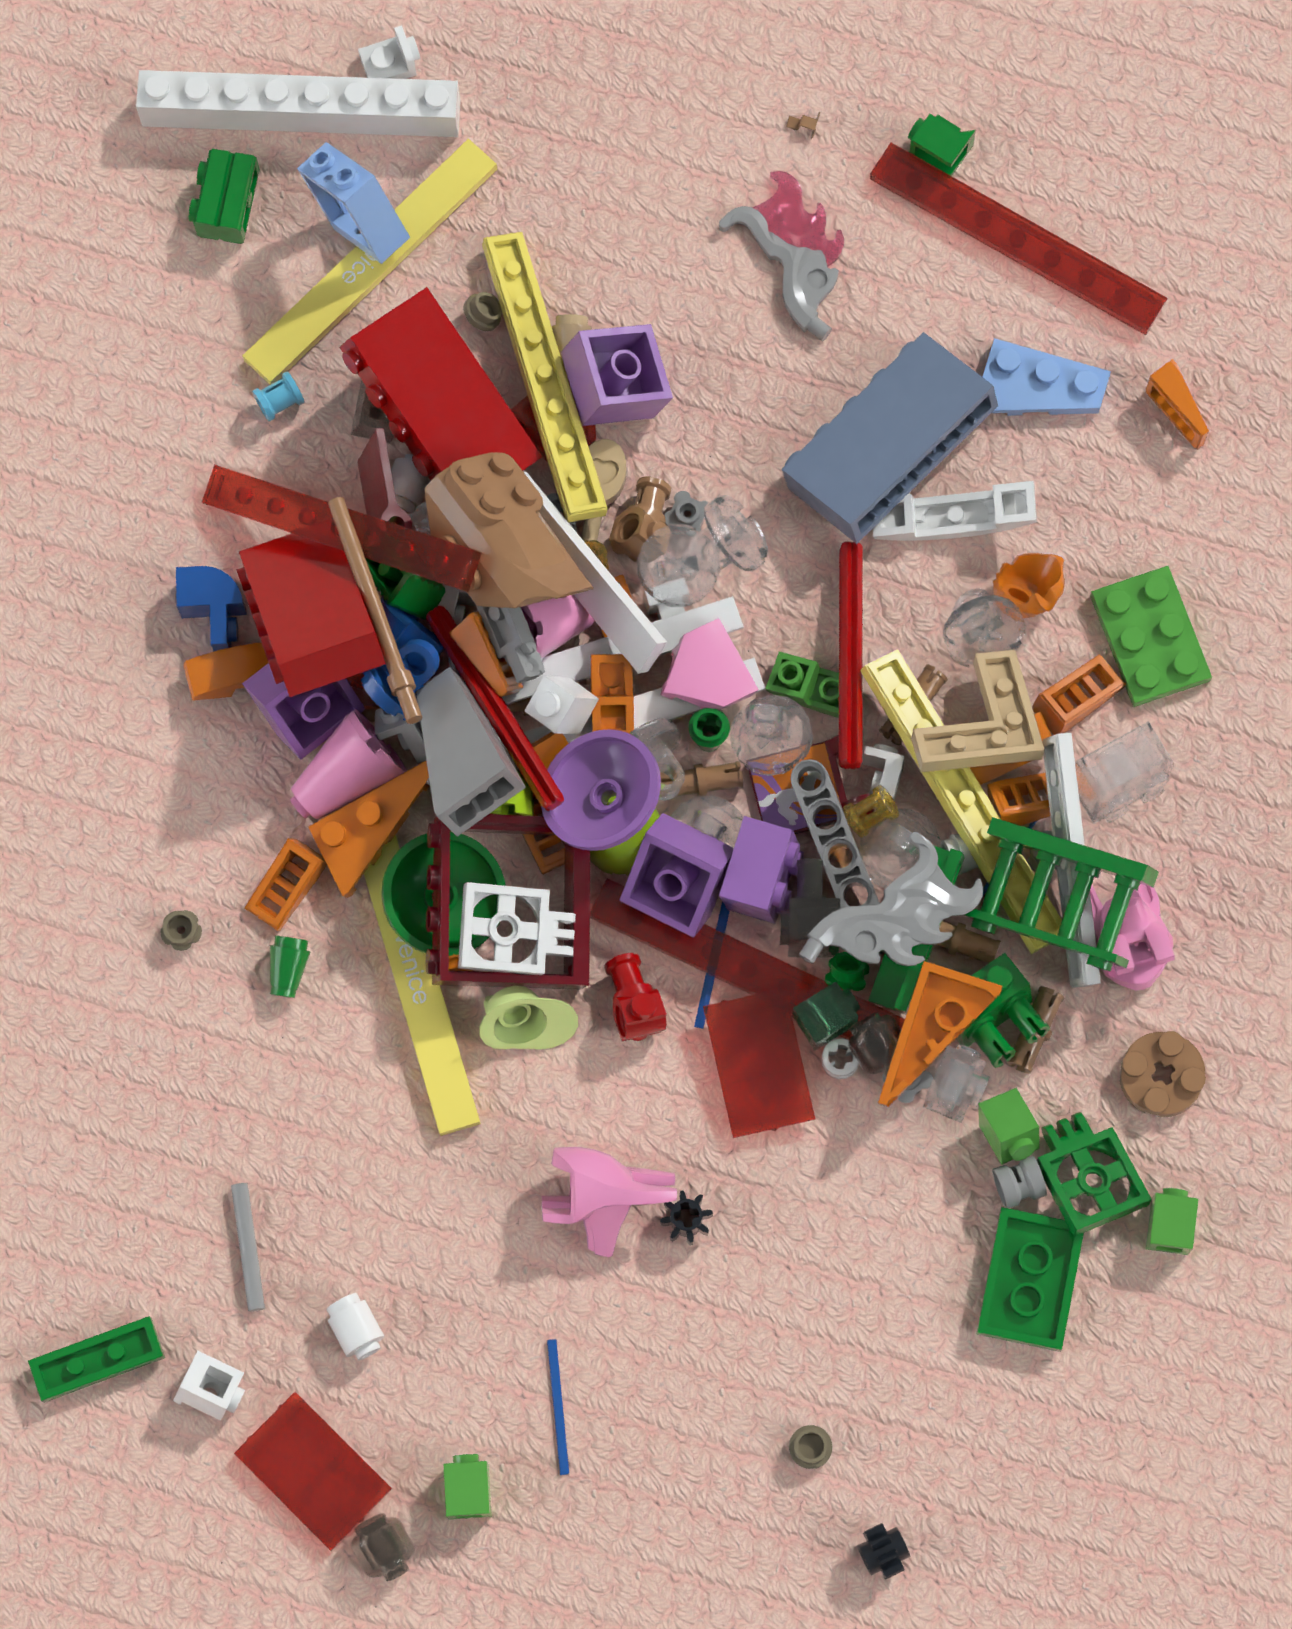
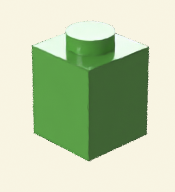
[978,1088,1040,1165]
[1146,1188,1198,1255]
[443,1454,492,1520]

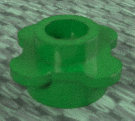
[825,952,870,991]

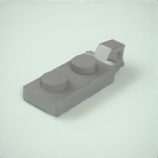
[476,605,545,683]

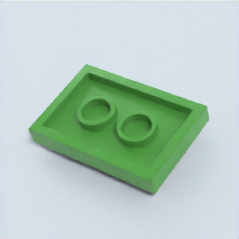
[1090,566,1212,708]

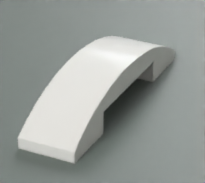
[873,481,1037,541]

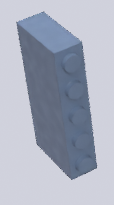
[782,332,998,544]

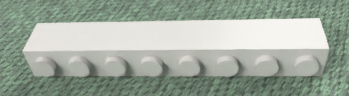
[136,70,460,137]

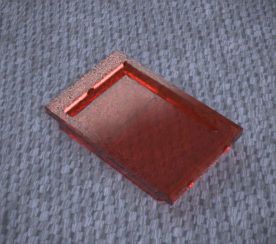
[703,988,816,1139]
[234,1392,392,1551]

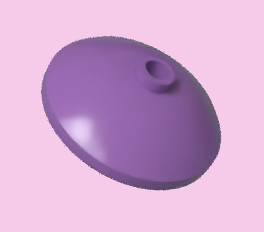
[541,730,661,851]

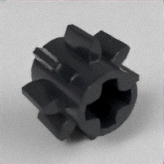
[660,1190,713,1246]
[857,1523,911,1580]

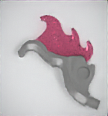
[719,171,844,341]

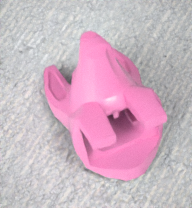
[1090,884,1175,991]
[542,1147,677,1257]

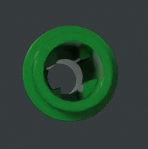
[688,708,730,752]
[270,936,311,998]

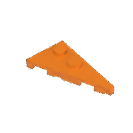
[308,761,430,898]
[878,961,1002,1107]

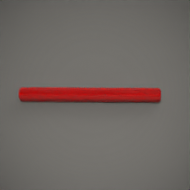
[839,541,863,770]
[426,606,564,811]

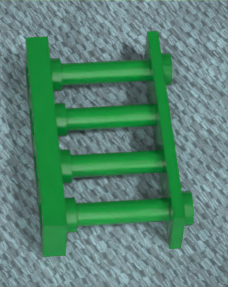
[965,817,1159,972]

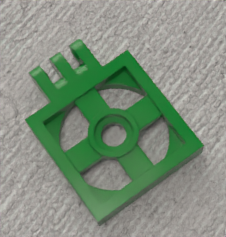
[1036,1112,1152,1237]

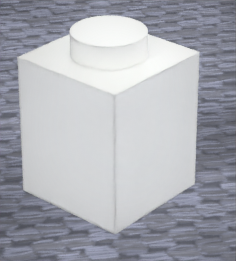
[525,675,599,734]

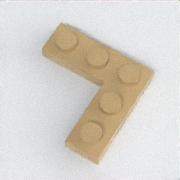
[911,650,1044,773]

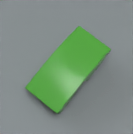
[765,651,839,718]

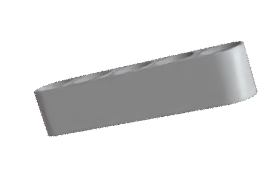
[791,759,883,955]

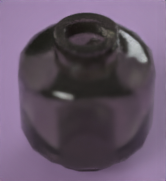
[848,1011,902,1077]
[350,1513,415,1581]

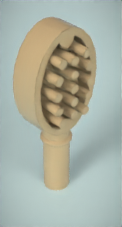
[581,439,627,549]

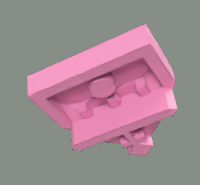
[661,618,759,710]

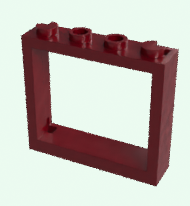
[425,814,590,990]

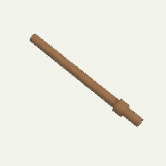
[328,497,423,724]

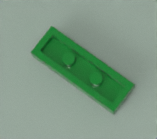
[28,1316,165,1403]

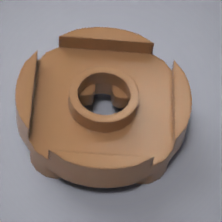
[1120,1031,1206,1117]

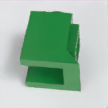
[908,113,976,180]

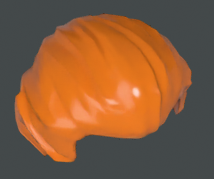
[993,553,1065,618]

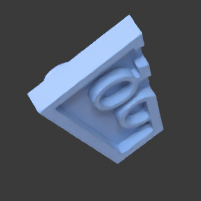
[982,338,1111,416]

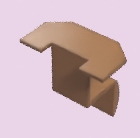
[786,112,820,139]

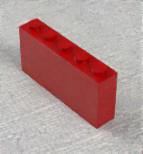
[339,287,542,481]
[236,520,386,697]

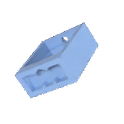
[297,142,410,264]

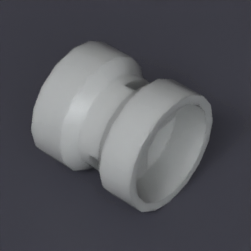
[992,1155,1047,1208]

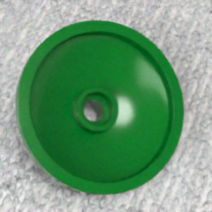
[381,831,506,956]

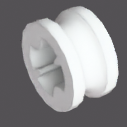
[822,1038,860,1079]

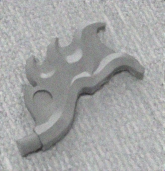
[799,832,983,966]

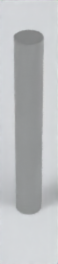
[231,1183,265,1312]

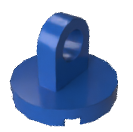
[361,639,440,721]

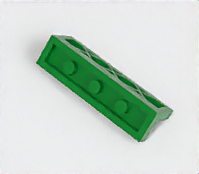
[868,845,965,1015]

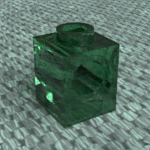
[792,982,861,1051]

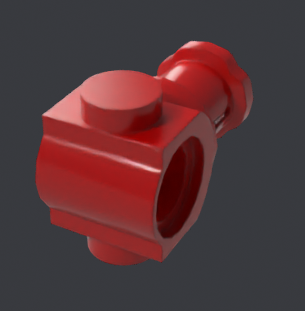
[604,953,667,1042]

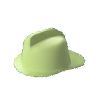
[479,985,578,1050]

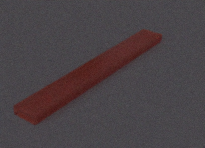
[870,142,1168,335]
[201,464,482,593]
[590,878,905,1061]

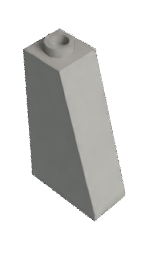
[416,667,526,837]

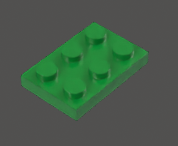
[976,1207,1084,1352]

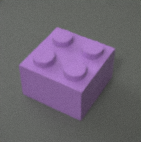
[561,324,673,426]
[242,663,365,760]
[619,813,734,938]
[719,816,804,924]

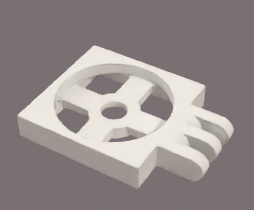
[458,882,576,975]

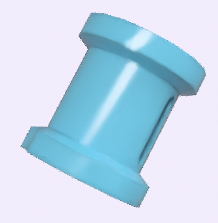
[252,371,305,422]

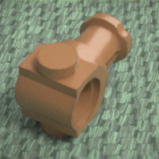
[609,476,672,564]

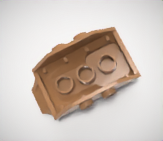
[424,452,594,608]

